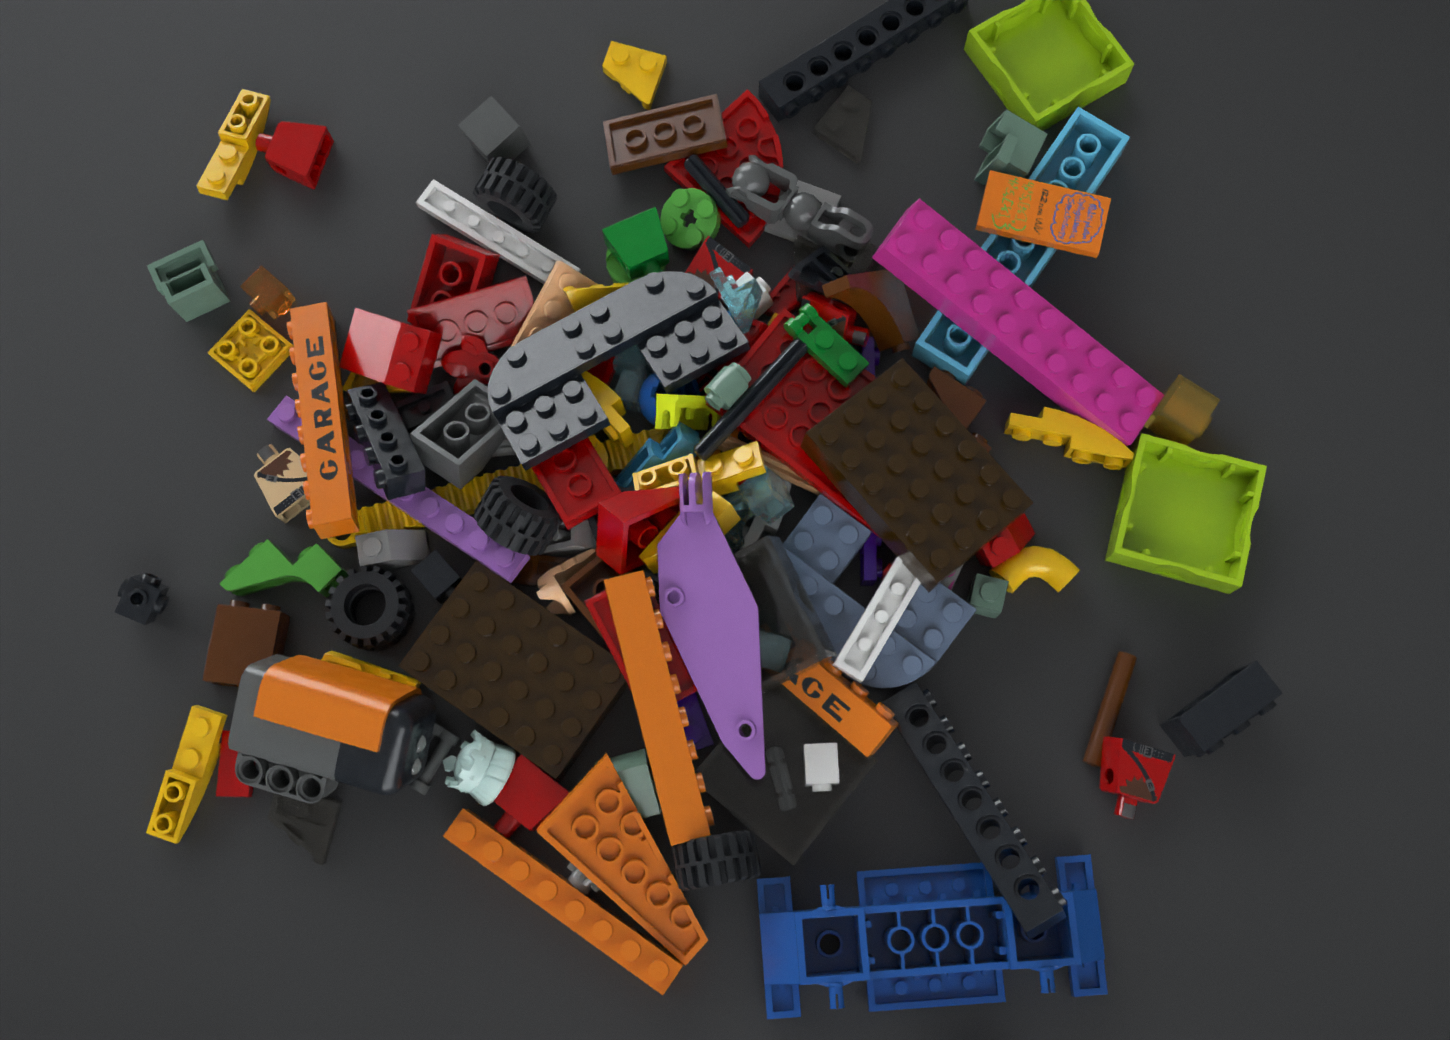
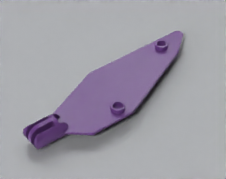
[657,472,766,780]

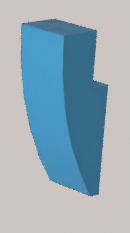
[614,421,700,488]

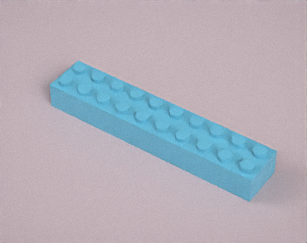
[912,107,1130,386]

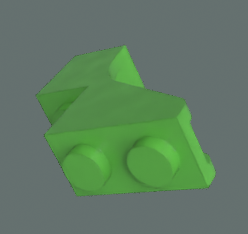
[219,539,349,597]

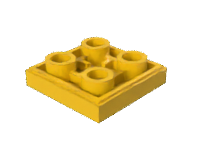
[207,309,294,393]

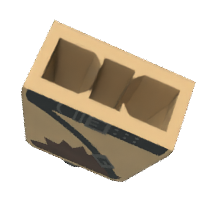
[254,444,310,524]

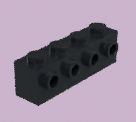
[344,382,425,500]

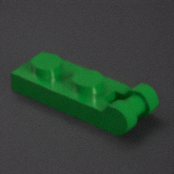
[783,303,869,388]

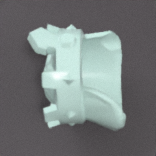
[443,730,516,806]

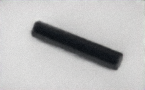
[684,154,750,228]

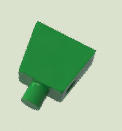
[602,207,670,279]

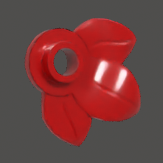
[440,335,499,394]

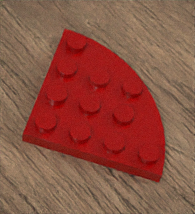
[664,89,783,248]

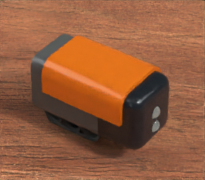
[228,654,437,803]

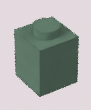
[966,573,1009,619]

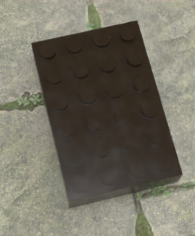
[800,358,1034,593]
[398,561,628,781]

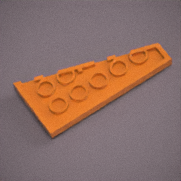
[536,753,708,966]

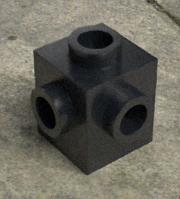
[115,572,170,625]

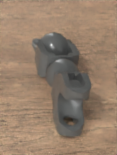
[726,155,873,268]

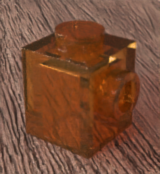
[240,265,296,320]

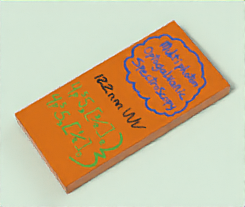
[975,170,1111,258]

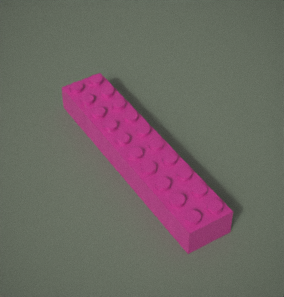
[872,198,1164,446]

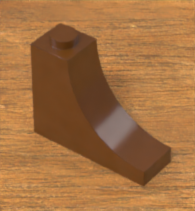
[822,269,920,354]

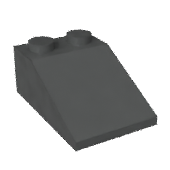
[410,379,506,490]

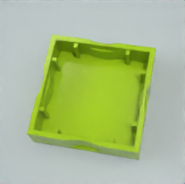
[964,0,1134,131]
[1105,433,1267,594]

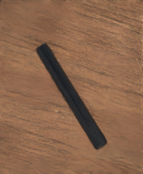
[693,338,808,461]

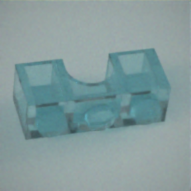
[724,466,795,553]

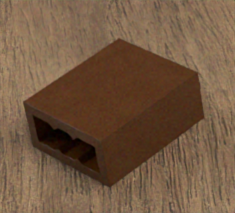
[202,600,290,687]

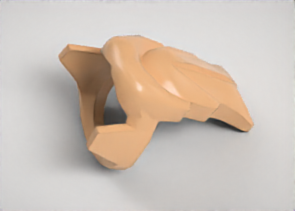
[536,549,597,616]

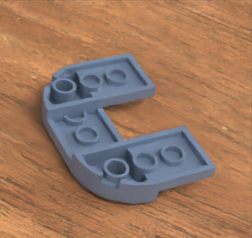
[767,494,977,688]

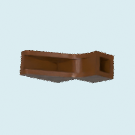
[926,366,992,453]

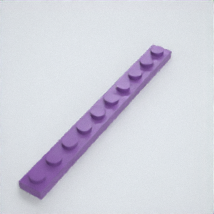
[267,395,530,583]

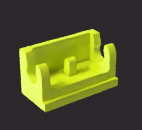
[655,394,721,430]

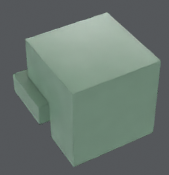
[974,109,1047,185]
[147,240,231,322]
[595,748,661,819]

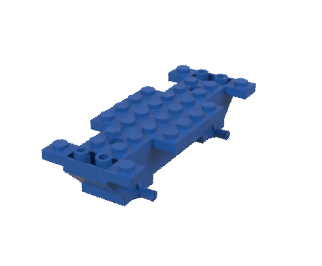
[757,854,1108,1019]

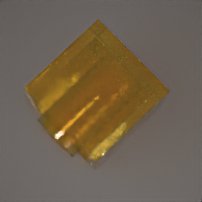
[1144,374,1221,446]

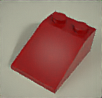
[407,234,500,323]
[339,308,443,394]
[596,487,680,575]

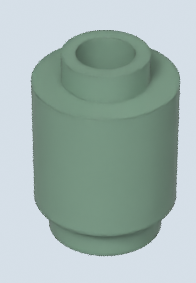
[704,362,751,410]

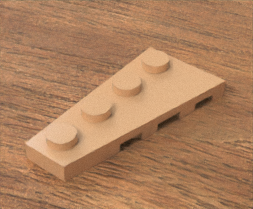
[511,261,597,347]

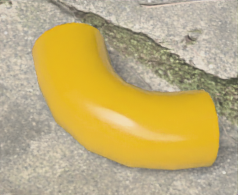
[989,546,1080,593]

